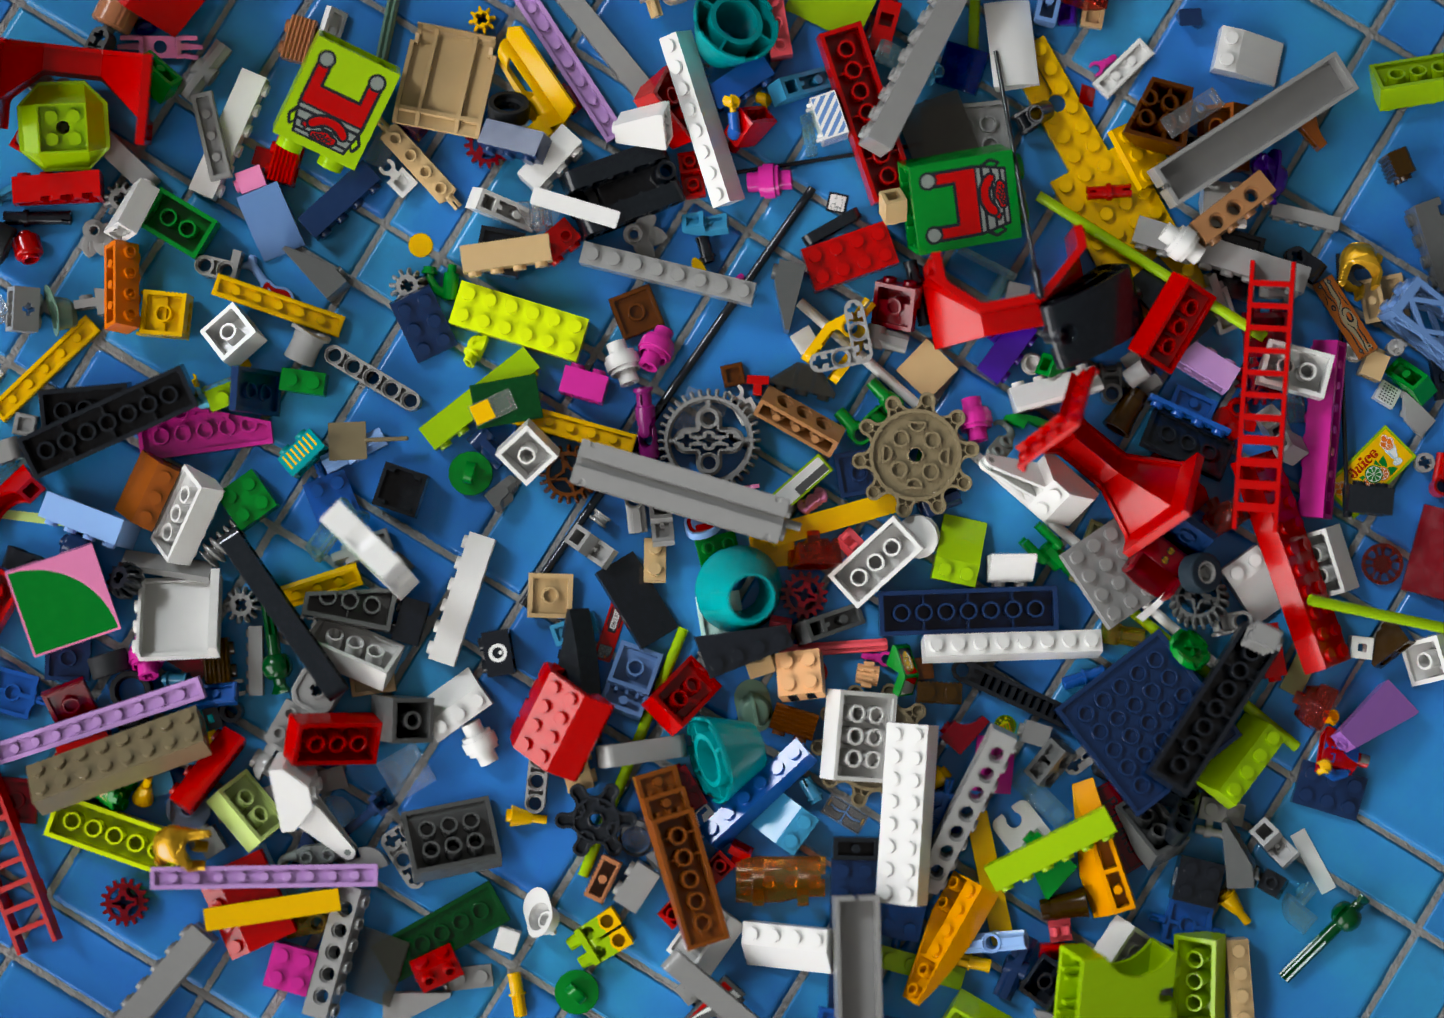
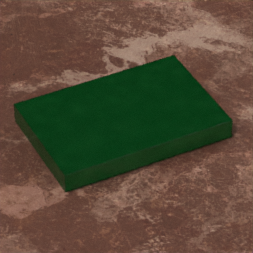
[469,374,543,430]

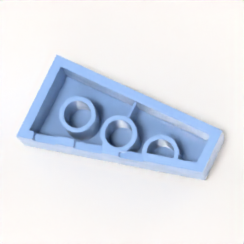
[38,491,141,550]

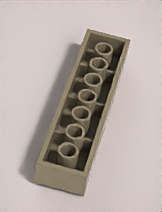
[25,705,212,816]

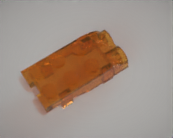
[736,856,826,906]

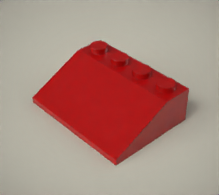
[201,849,298,960]

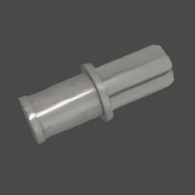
[1385,338,1407,356]

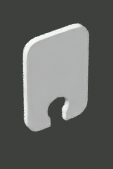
[992,800,1051,852]

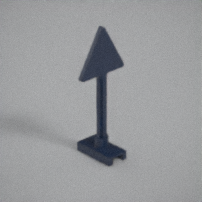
[291,787,398,865]

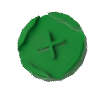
[449,452,493,496]
[1169,629,1211,670]
[555,969,599,1015]

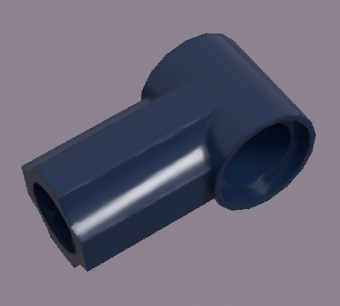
[466,428,504,470]
[916,487,962,518]

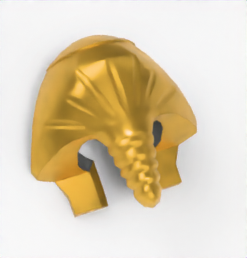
[1338,242,1383,302]
[152,825,212,872]

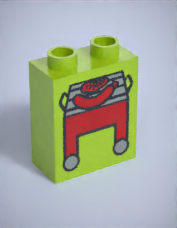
[273,28,401,174]

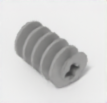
[198,519,247,568]

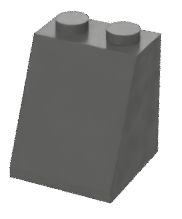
[371,694,434,743]

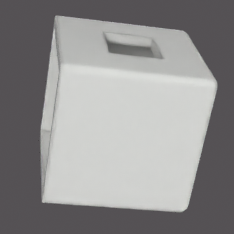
[1347,635,1374,660]
[493,925,522,954]

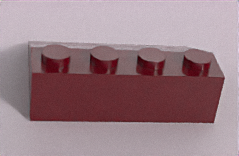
[1401,504,1444,602]

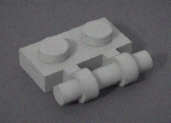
[1195,796,1246,841]

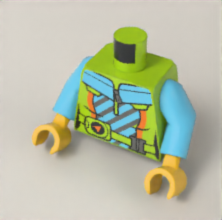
[191,359,252,412]

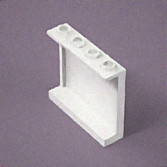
[132,568,223,661]

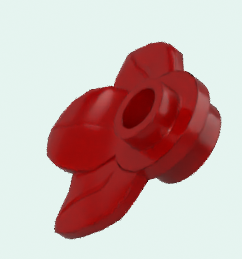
[1212,397,1257,441]

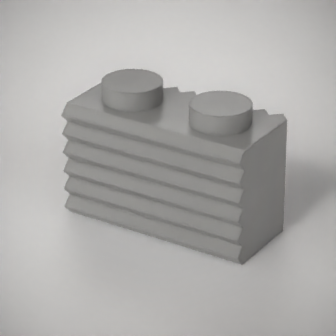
[1241,620,1284,656]

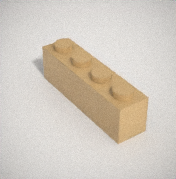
[459,233,553,278]
[1225,936,1255,1018]

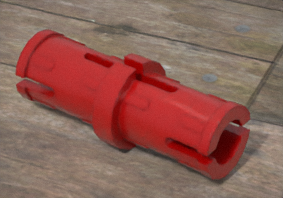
[1086,183,1132,201]

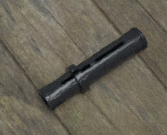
[3,209,72,227]
[903,259,930,327]

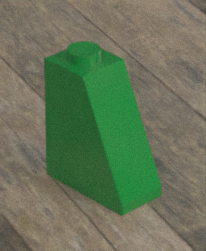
[1022,828,1078,900]

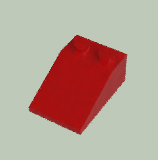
[641,655,722,736]

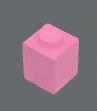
[233,164,268,195]

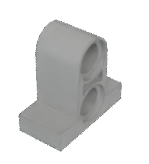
[194,249,245,280]
[1120,351,1164,394]

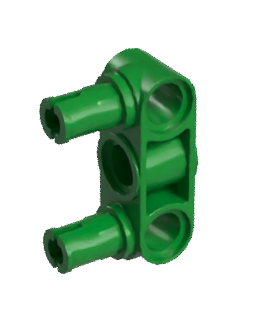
[834,377,904,446]

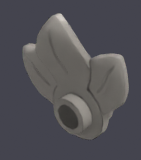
[623,214,667,258]
[81,219,115,258]

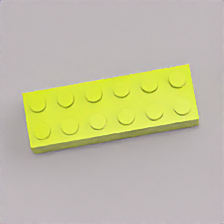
[448,280,590,363]
[43,800,187,872]

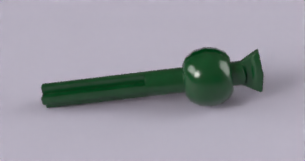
[261,605,293,695]
[1279,893,1370,983]

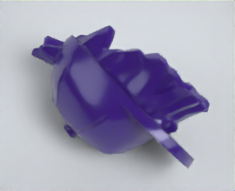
[1249,149,1288,205]

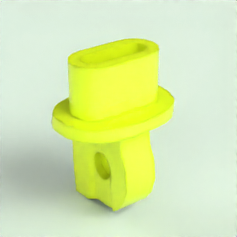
[463,335,489,368]

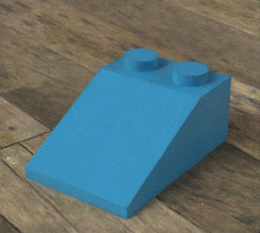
[750,793,819,856]

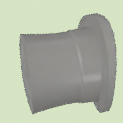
[284,323,331,367]

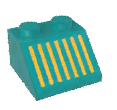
[278,428,329,479]

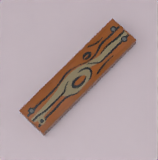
[1313,274,1378,360]

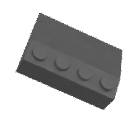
[401,795,502,884]

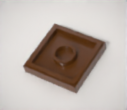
[608,283,665,341]

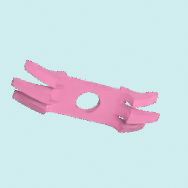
[117,35,203,60]

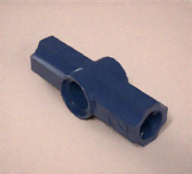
[993,936,1038,1002]

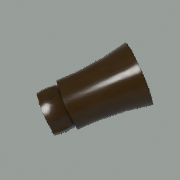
[1102,386,1148,438]
[1039,886,1090,921]

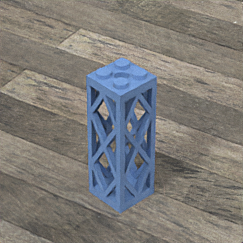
[1377,276,1444,371]

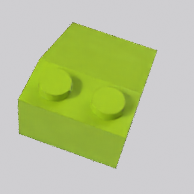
[930,514,987,588]

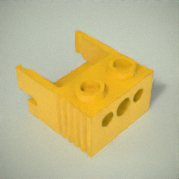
[136,289,194,341]

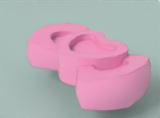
[797,487,828,515]

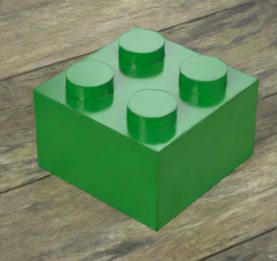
[220,469,280,532]

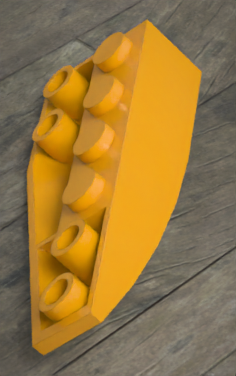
[1072,777,1137,918]
[902,871,998,1006]

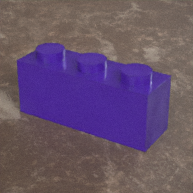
[975,328,1038,385]

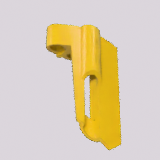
[498,25,576,137]

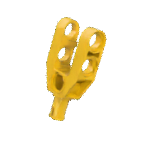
[801,297,876,384]

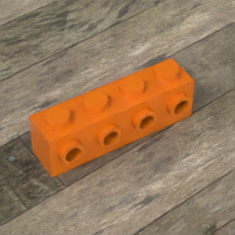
[104,239,141,334]

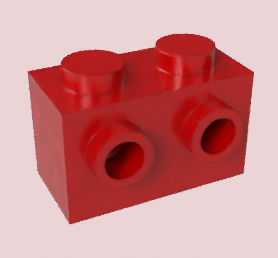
[544,217,582,268]
[409,943,464,993]

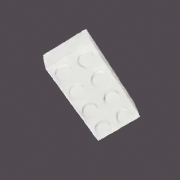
[828,515,926,609]

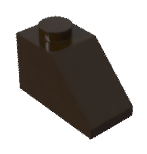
[1372,622,1416,668]

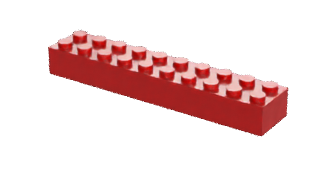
[1231,450,1351,675]

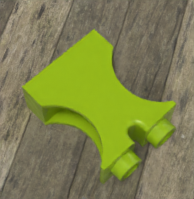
[1053,938,1181,1018]

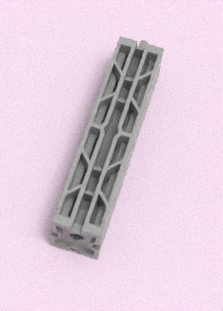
[570,438,802,545]

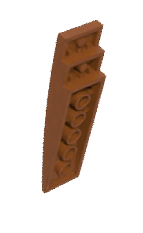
[632,764,730,951]

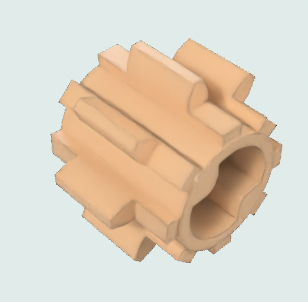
[855,661,880,689]

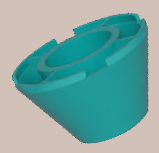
[693,0,779,69]
[695,545,782,632]
[687,716,767,804]

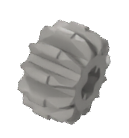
[103,181,132,215]
[389,268,426,299]
[223,586,262,624]

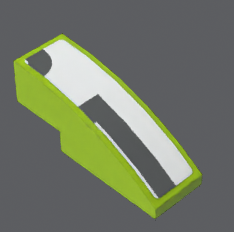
[772,453,834,506]

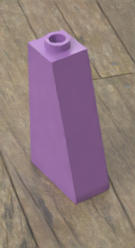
[1330,680,1419,753]

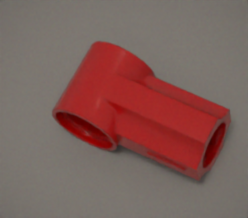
[1429,452,1444,498]

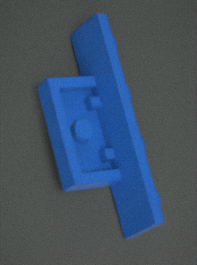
[1147,384,1232,437]

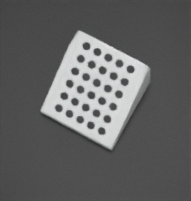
[1371,379,1402,410]

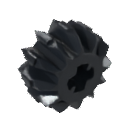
[106,561,145,600]

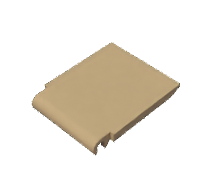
[392,21,497,139]

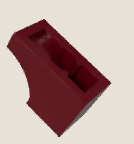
[939,715,990,755]

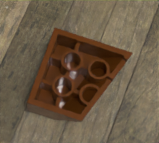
[1122,77,1194,156]

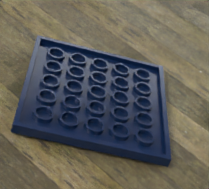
[1054,629,1242,817]

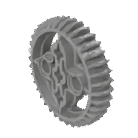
[657,388,761,484]

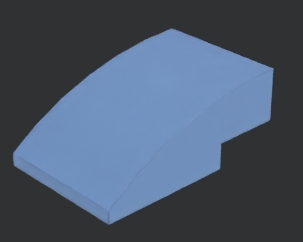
[236,181,306,262]
[602,640,663,722]

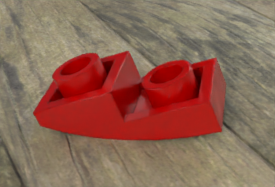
[677,151,706,200]

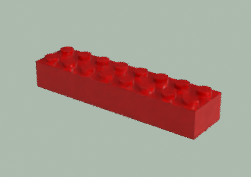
[816,21,907,206]

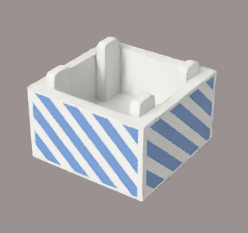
[805,90,849,147]

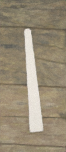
[1136,593,1164,622]

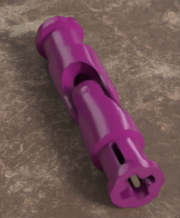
[633,386,660,460]

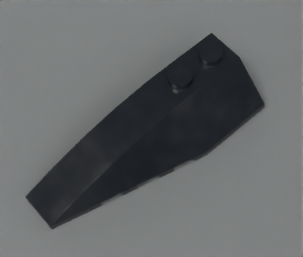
[557,608,602,744]

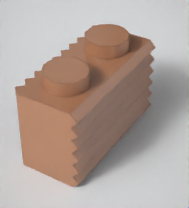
[278,14,320,65]
[584,854,623,904]

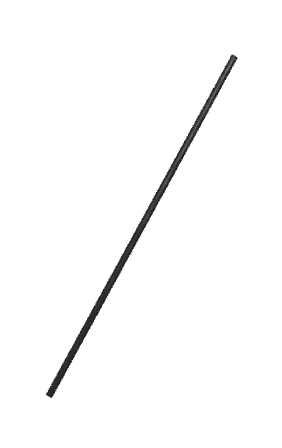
[519,186,816,607]

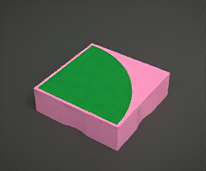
[5,542,121,658]

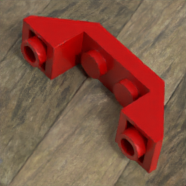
[657,850,736,930]

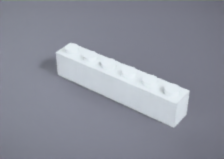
[188,67,271,202]
[426,531,497,667]

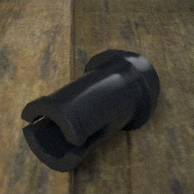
[695,236,716,264]

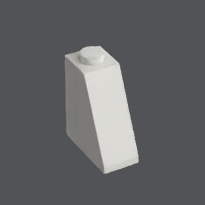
[612,101,673,150]
[104,178,160,241]

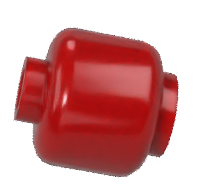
[12,230,43,265]

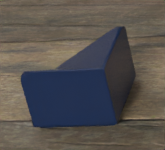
[1176,8,1202,29]

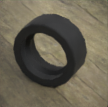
[488,91,530,126]
[109,670,154,704]

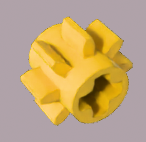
[468,6,496,34]

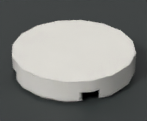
[902,514,940,559]

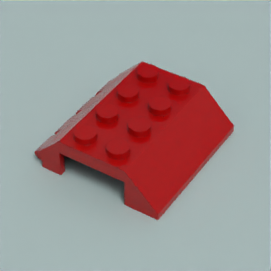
[510,661,615,782]

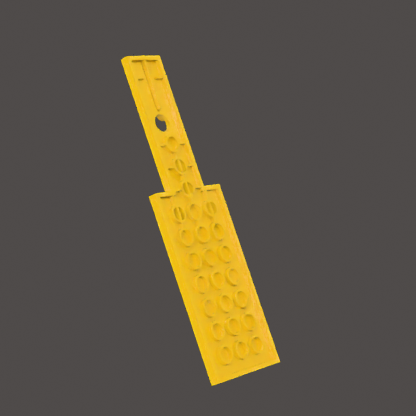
[1022,35,1206,319]

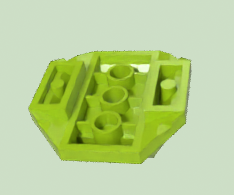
[17,80,111,172]

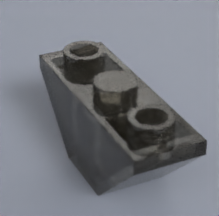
[770,362,836,402]

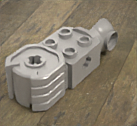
[249,668,344,781]

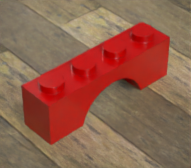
[0,464,46,520]

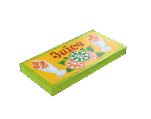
[1334,425,1417,519]

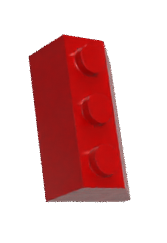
[633,65,692,150]

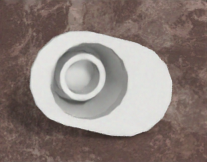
[523,887,560,938]

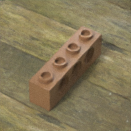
[1188,169,1276,248]
[753,385,846,458]

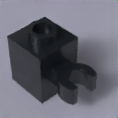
[1256,865,1289,900]

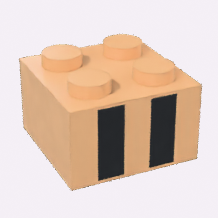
[775,648,826,703]

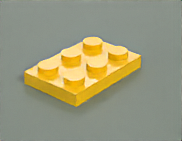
[1107,123,1167,191]

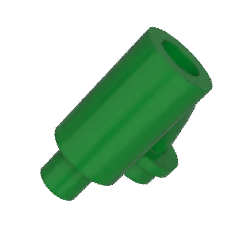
[421,264,459,301]

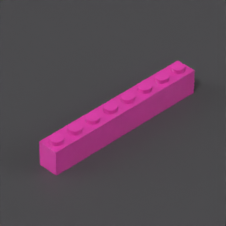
[1297,340,1347,520]

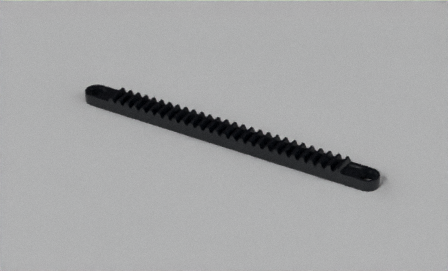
[951,662,1208,794]

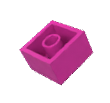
[558,363,610,406]
[263,939,319,997]

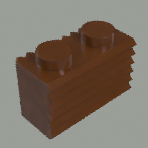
[769,702,820,744]

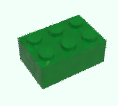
[141,187,222,260]

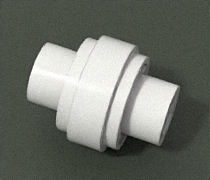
[1158,222,1206,265]
[604,339,641,387]
[461,718,499,767]

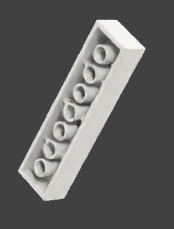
[876,722,939,907]

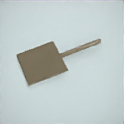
[328,421,409,461]

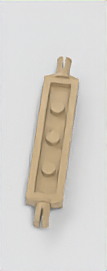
[377,116,462,211]

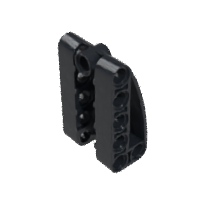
[559,146,686,241]
[1039,264,1144,370]

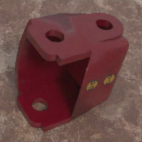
[1121,535,1187,602]

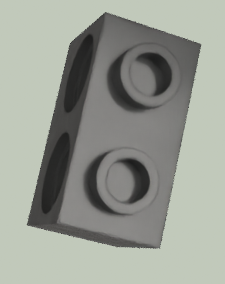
[1024,737,1077,788]

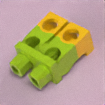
[566,905,635,968]

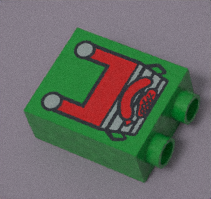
[897,144,1029,256]

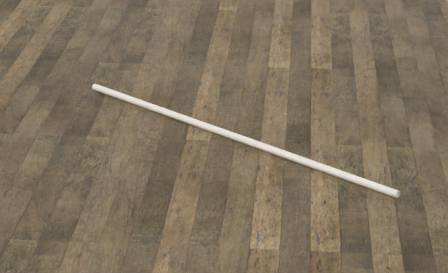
[796,298,1254,696]

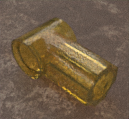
[1101,623,1145,647]
[286,913,329,939]

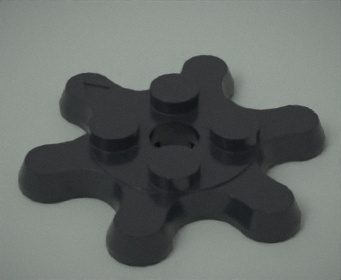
[555,783,638,857]

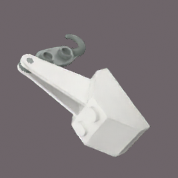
[979,420,1099,526]
[269,752,357,865]

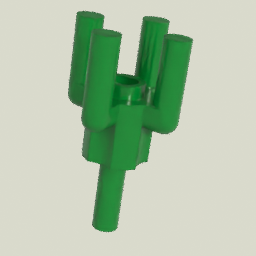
[1018,521,1078,586]

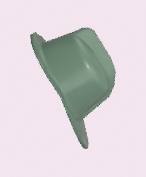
[44,284,78,337]
[734,679,773,732]

